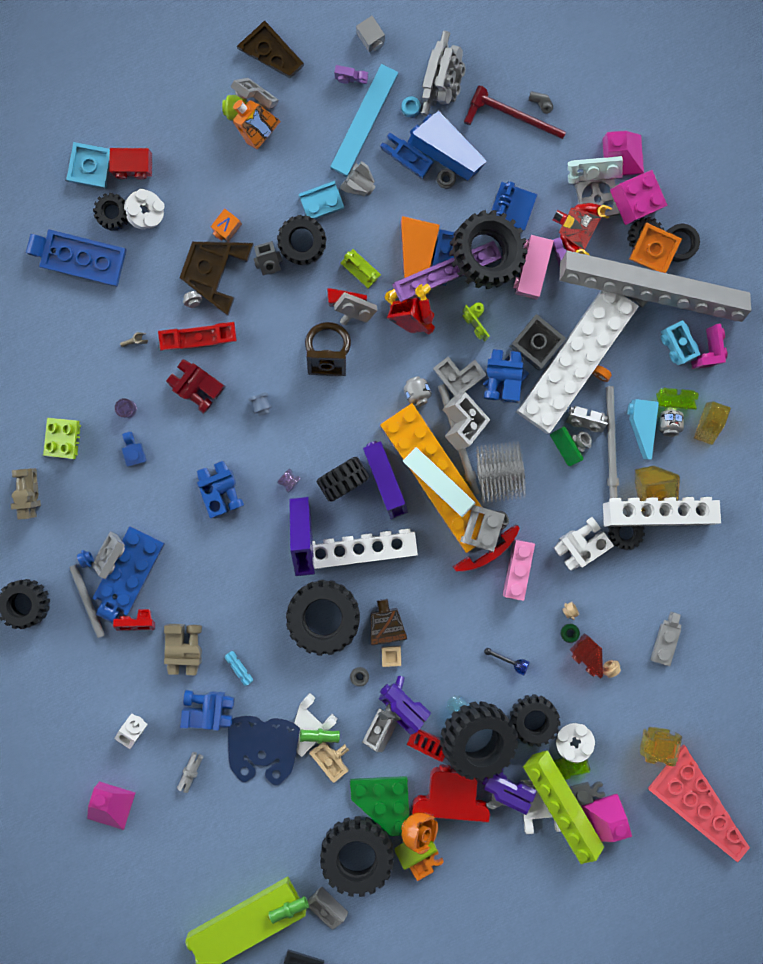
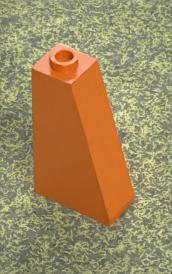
[401,216,440,297]

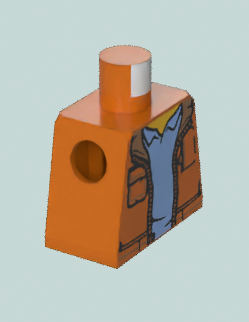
[233,100,281,149]

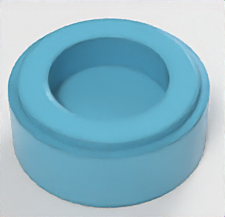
[401,96,421,118]

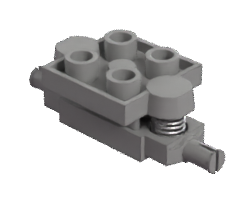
[421,31,466,116]

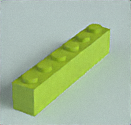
[523,750,604,864]

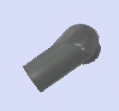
[528,91,553,114]

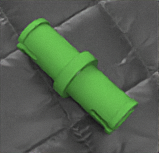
[300,728,340,744]
[269,896,309,924]

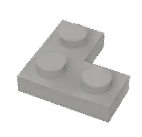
[231,78,279,109]
[433,357,487,396]

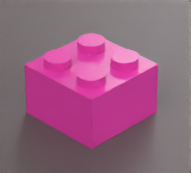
[610,170,668,225]

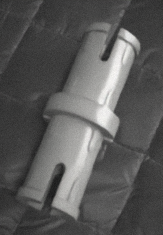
[177,752,203,793]

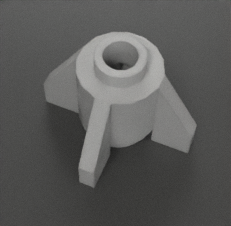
[339,161,375,196]

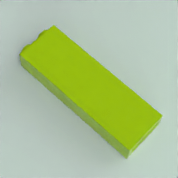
[185,876,306,964]

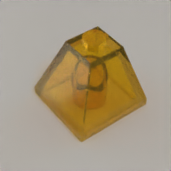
[635,466,680,512]

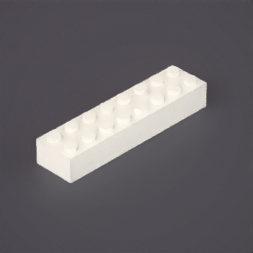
[516,290,639,434]

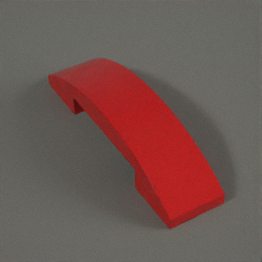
[158,322,237,350]
[453,524,520,571]

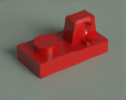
[113,609,155,631]

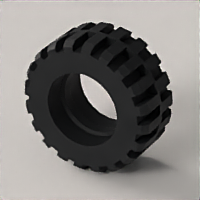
[286,580,360,656]
[440,701,518,781]
[320,816,394,897]

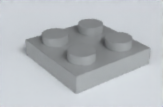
[92,531,125,579]

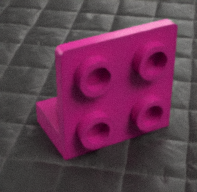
[691,324,728,369]

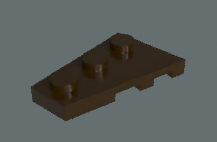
[237,21,304,78]

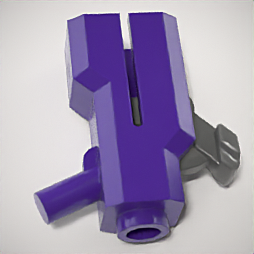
[378,676,431,735]
[482,768,537,815]

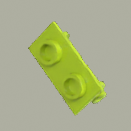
[340,249,381,289]

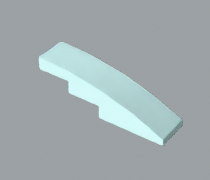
[403,447,475,517]

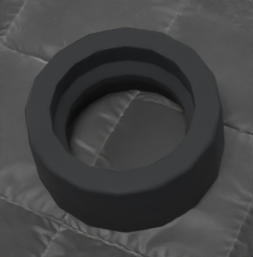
[666,223,700,262]

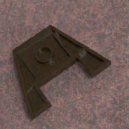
[179,241,254,316]

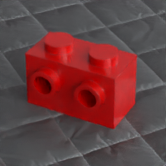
[110,148,152,179]

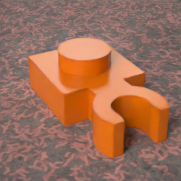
[410,849,444,881]

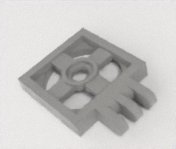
[575,178,620,218]

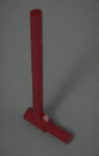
[464,86,566,139]

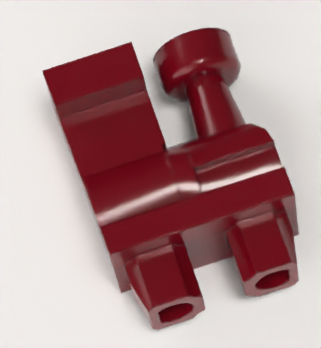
[166,359,226,414]

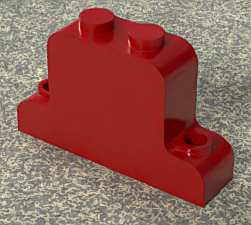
[412,764,490,822]

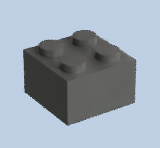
[509,314,566,371]

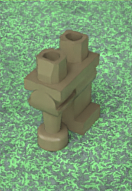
[11,468,41,520]
[164,624,202,675]

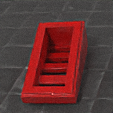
[327,288,367,307]
[407,729,445,762]

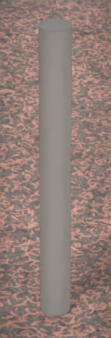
[69,564,105,638]

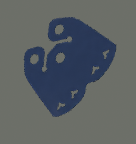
[228,716,300,785]

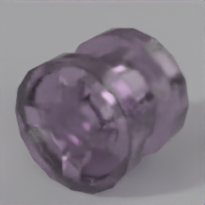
[115,398,137,418]
[277,468,301,493]

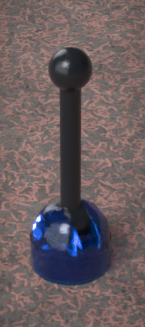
[484,648,530,676]

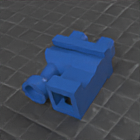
[484,349,523,404]
[197,461,244,518]
[180,690,235,730]

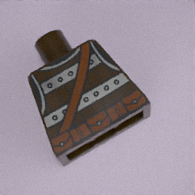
[371,599,407,646]

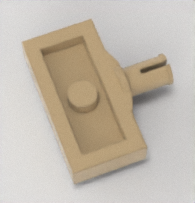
[309,742,349,783]

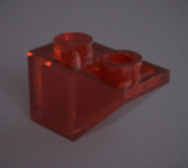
[569,633,603,679]

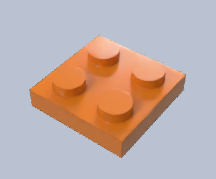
[629,223,682,273]

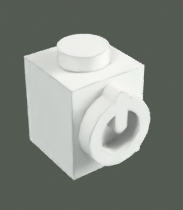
[114,714,147,749]

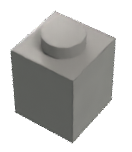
[356,16,385,52]

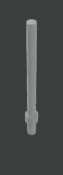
[438,384,480,495]
[606,386,619,499]

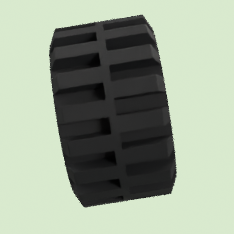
[277,215,327,265]
[316,457,370,502]
[0,579,50,629]
[510,694,561,747]

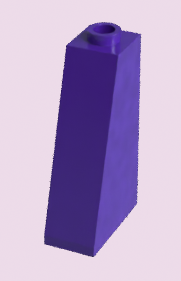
[363,441,408,519]
[289,497,315,576]

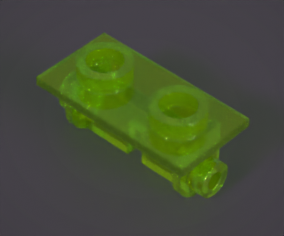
[656,387,699,410]

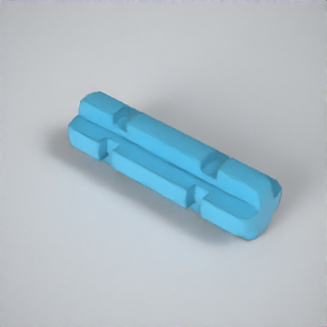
[224,651,253,686]

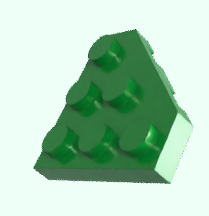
[350,776,409,836]

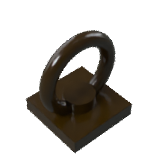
[305,322,351,376]

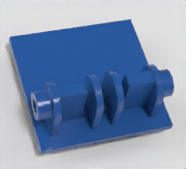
[491,181,538,231]

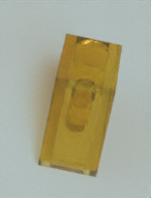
[694,401,731,445]

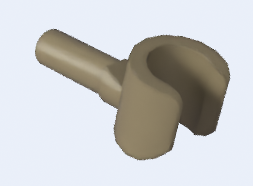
[120,332,148,347]

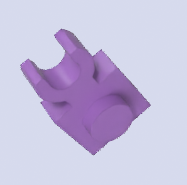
[334,65,368,84]
[552,237,566,267]

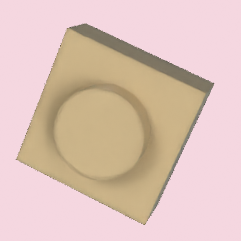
[381,646,402,667]

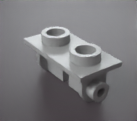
[565,406,608,432]

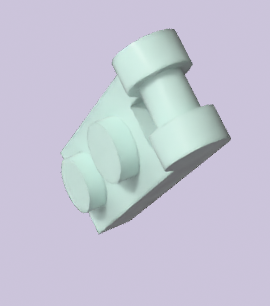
[568,156,623,184]

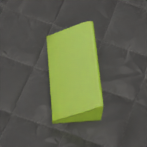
[394,841,438,870]

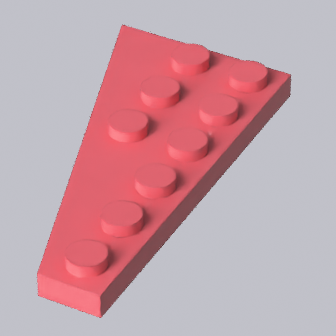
[648,744,750,862]

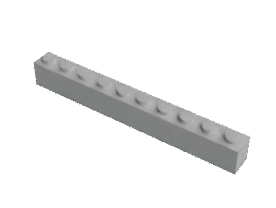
[560,251,751,322]

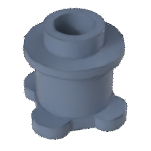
[248,392,272,416]

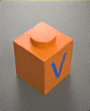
[210,208,242,242]

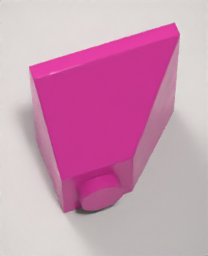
[602,131,644,175]
[87,781,136,830]
[581,794,632,842]

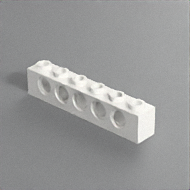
[603,497,721,527]
[313,528,418,569]

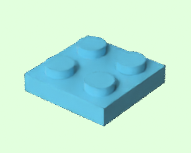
[66,142,110,189]

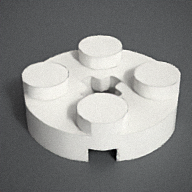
[124,189,164,230]
[556,723,595,763]

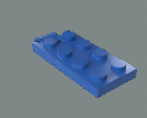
[26,229,127,287]
[92,526,165,623]

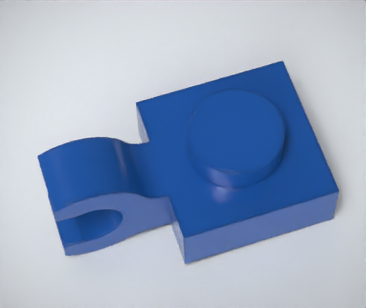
[121,432,147,467]

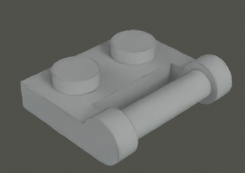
[460,505,505,552]

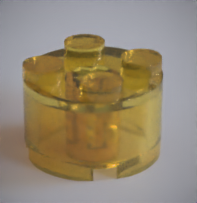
[640,727,682,766]

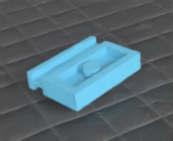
[299,181,344,219]

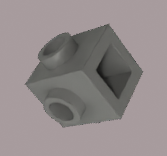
[254,241,283,275]

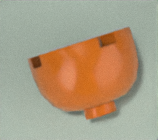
[402,813,438,854]

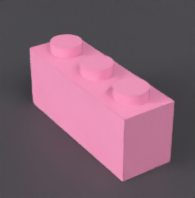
[513,235,554,300]
[503,539,535,601]

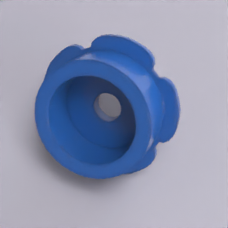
[77,550,94,568]

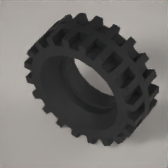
[449,210,528,289]

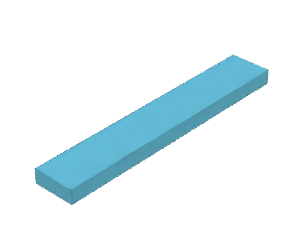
[330,64,398,177]

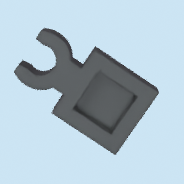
[569,782,606,806]

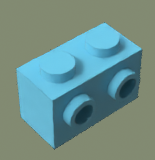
[660,320,701,365]

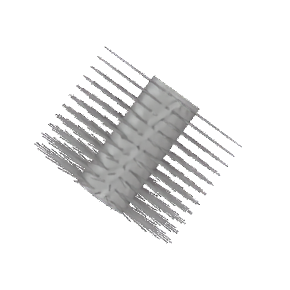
[476,441,526,503]

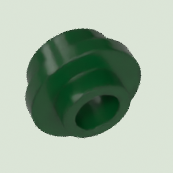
[560,624,580,643]

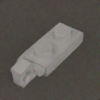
[651,612,681,666]

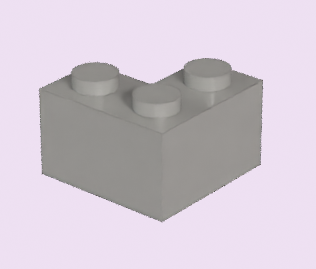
[443,392,490,450]

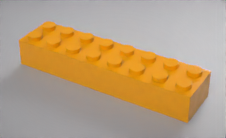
[380,403,484,553]

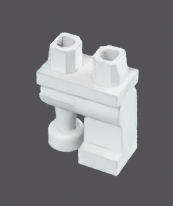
[554,517,614,571]

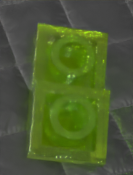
[553,757,591,780]

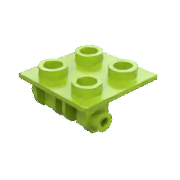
[462,303,490,341]
[43,418,81,459]

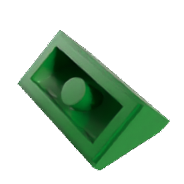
[550,427,584,466]

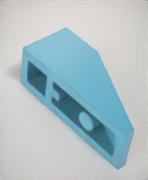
[627,399,659,460]

